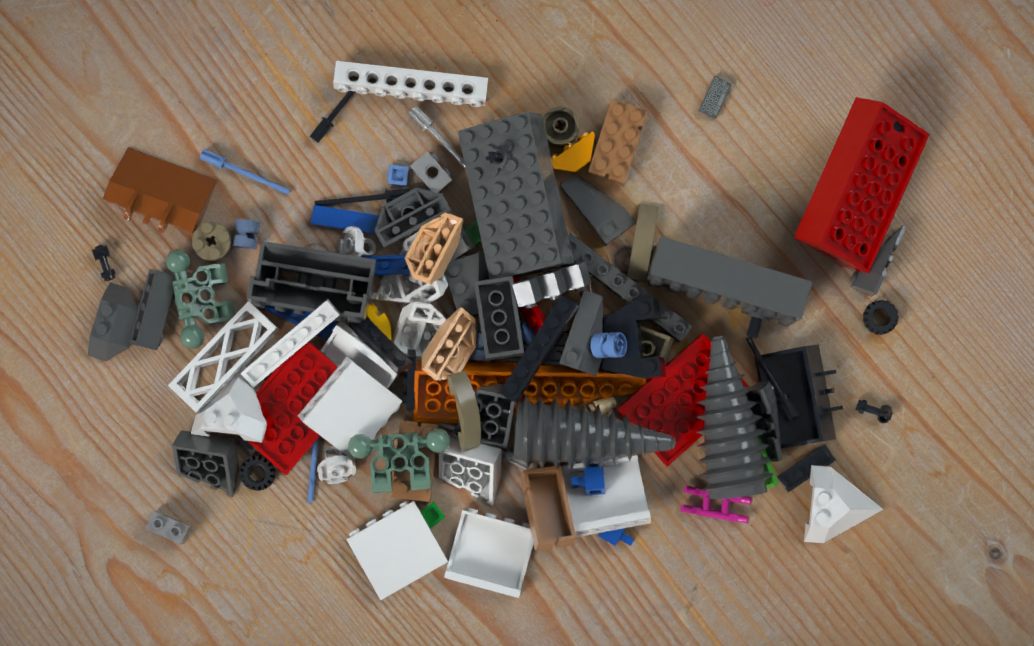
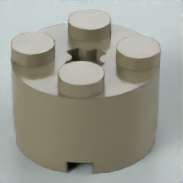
[543,106,580,148]
[192,222,233,262]

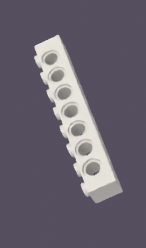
[333,61,488,107]

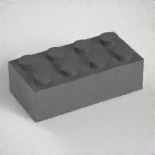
[474,276,524,361]

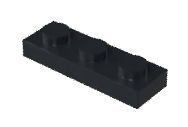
[402,349,416,410]
[777,444,836,493]

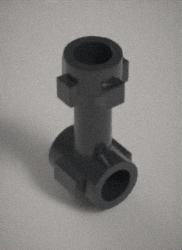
[92,245,116,282]
[855,400,893,423]

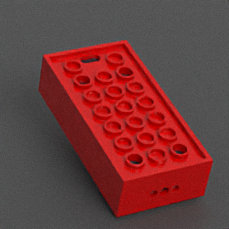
[794,97,930,274]

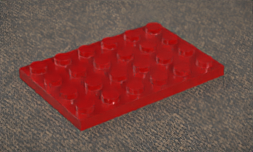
[616,333,749,467]
[247,341,338,475]

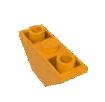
[551,131,595,174]

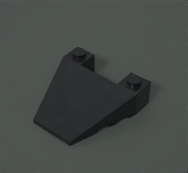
[599,298,666,379]

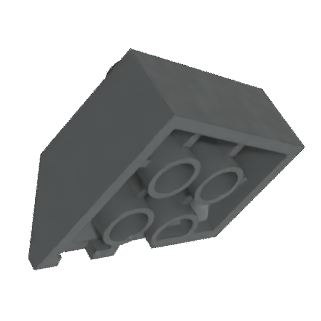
[445,252,490,317]

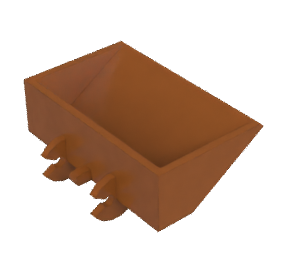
[103,147,217,234]

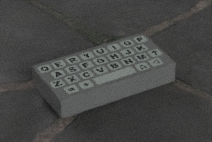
[698,76,731,119]

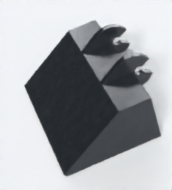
[754,344,843,449]

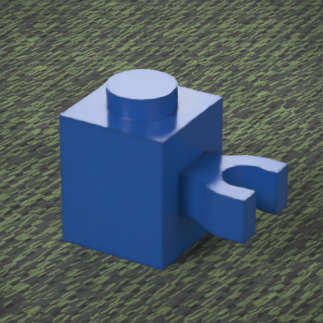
[571,465,605,496]
[598,528,634,546]

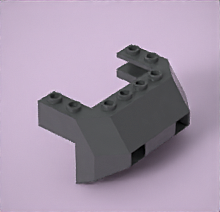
[247,241,376,323]

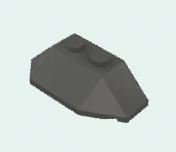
[375,187,451,248]
[87,283,139,361]

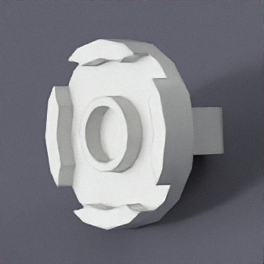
[339,226,376,257]
[317,446,357,484]

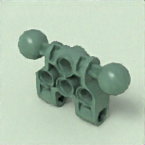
[166,249,235,349]
[348,428,450,493]

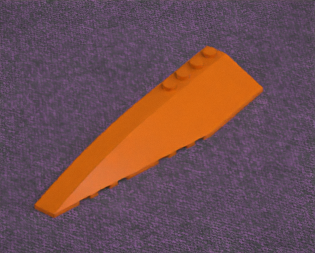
[413,360,646,423]

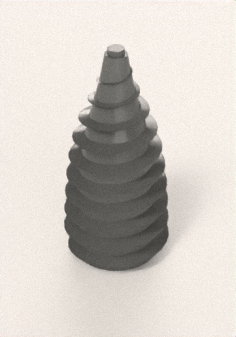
[696,336,774,499]
[513,395,675,471]

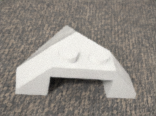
[371,232,448,303]
[392,301,447,372]
[191,366,267,442]
[804,465,884,543]

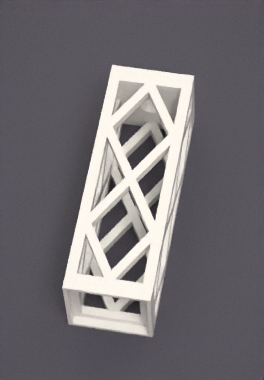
[168,301,280,413]

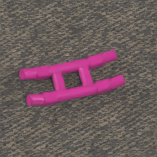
[680,485,753,524]

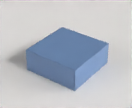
[387,165,409,187]

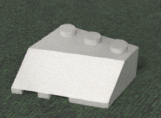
[439,435,502,506]

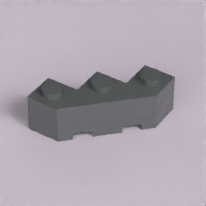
[512,261,591,308]

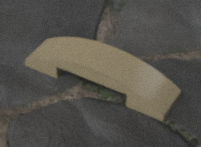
[627,204,658,282]
[447,371,481,451]

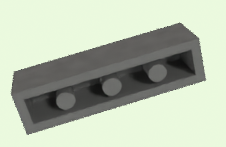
[129,269,176,350]

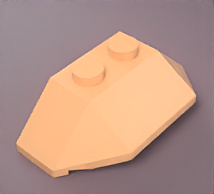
[405,213,463,284]
[422,307,476,381]

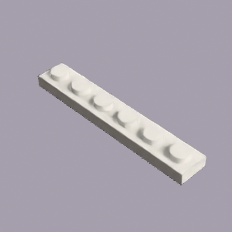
[241,299,341,388]

